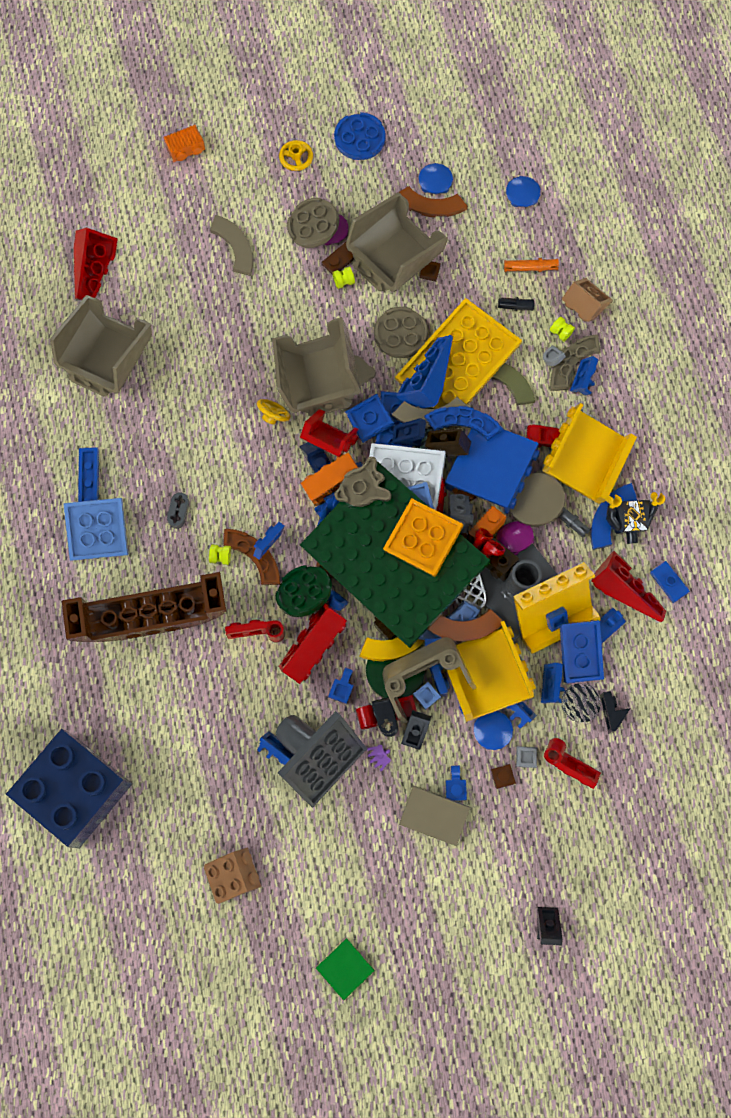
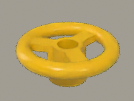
[279,140,313,171]
[256,399,291,424]

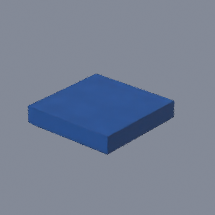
[345,394,395,443]

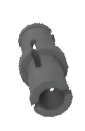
[559,507,591,538]

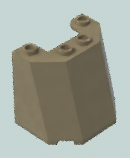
[346,192,448,292]
[50,295,152,397]
[272,317,361,416]

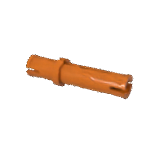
[504,258,559,272]

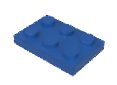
[559,620,604,683]

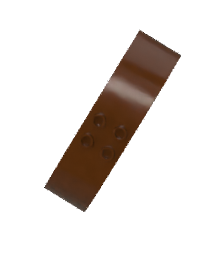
[61,572,226,642]

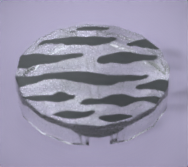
[561,683,601,723]

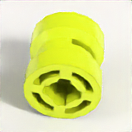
[332,266,355,289]
[549,316,575,342]
[209,544,231,565]

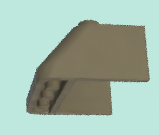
[382,637,476,723]

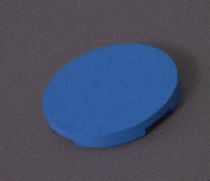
[334,112,386,160]

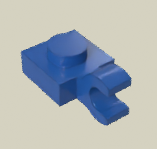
[314,492,339,519]
[328,667,354,704]
[445,765,467,801]

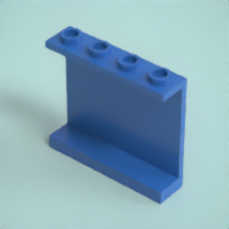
[445,429,540,514]

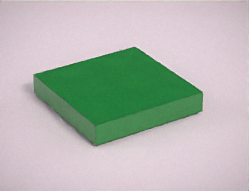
[316,938,375,1001]

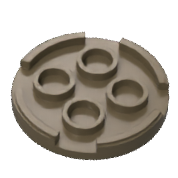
[287,198,339,248]
[374,307,428,358]
[510,473,565,527]

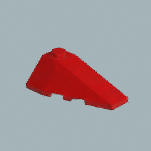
[73,227,118,301]
[591,551,666,622]

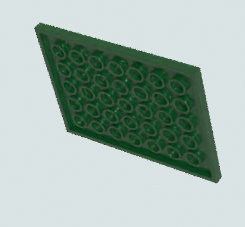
[300,462,491,648]

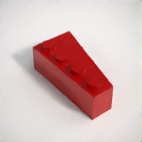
[278,603,347,684]

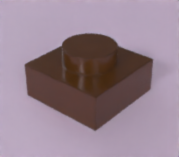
[490,764,516,789]

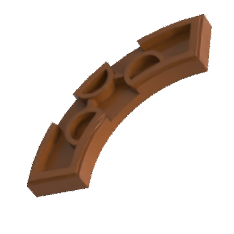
[399,186,468,218]
[224,529,280,585]
[427,609,503,641]

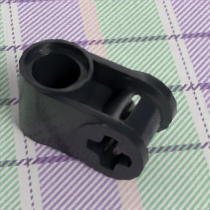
[371,697,398,737]

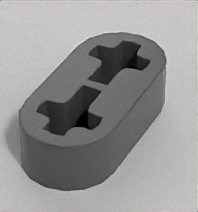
[167,492,189,529]

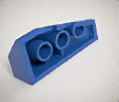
[396,335,453,408]

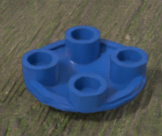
[418,163,453,194]
[506,176,541,207]
[473,711,513,750]

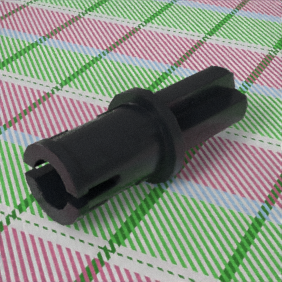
[498,297,534,311]

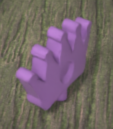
[367,745,391,771]

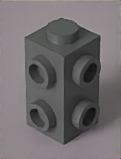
[448,494,473,533]

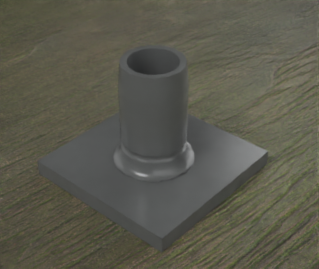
[469,544,558,641]
[276,711,367,808]

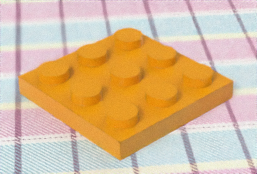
[383,498,464,577]

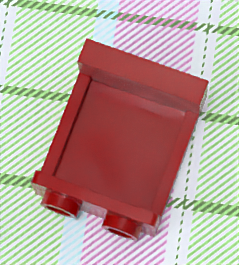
[300,409,358,457]

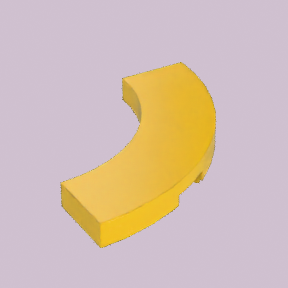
[359,637,425,661]

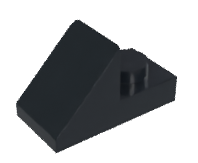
[600,691,631,734]
[401,710,432,750]
[537,907,563,946]

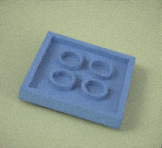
[63,498,129,561]

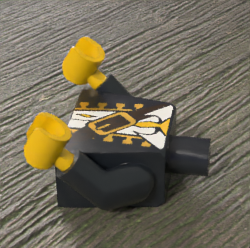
[606,492,665,544]

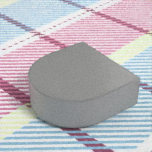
[543,345,566,366]

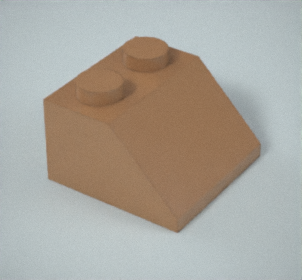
[562,278,613,322]

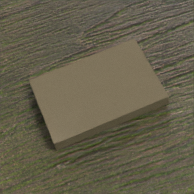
[399,785,470,846]

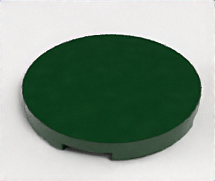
[275,565,332,617]
[366,650,425,699]

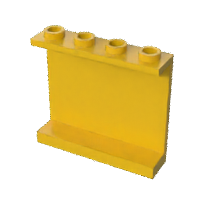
[542,403,637,504]
[513,562,600,654]
[447,621,536,722]

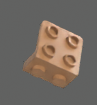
[204,847,261,904]

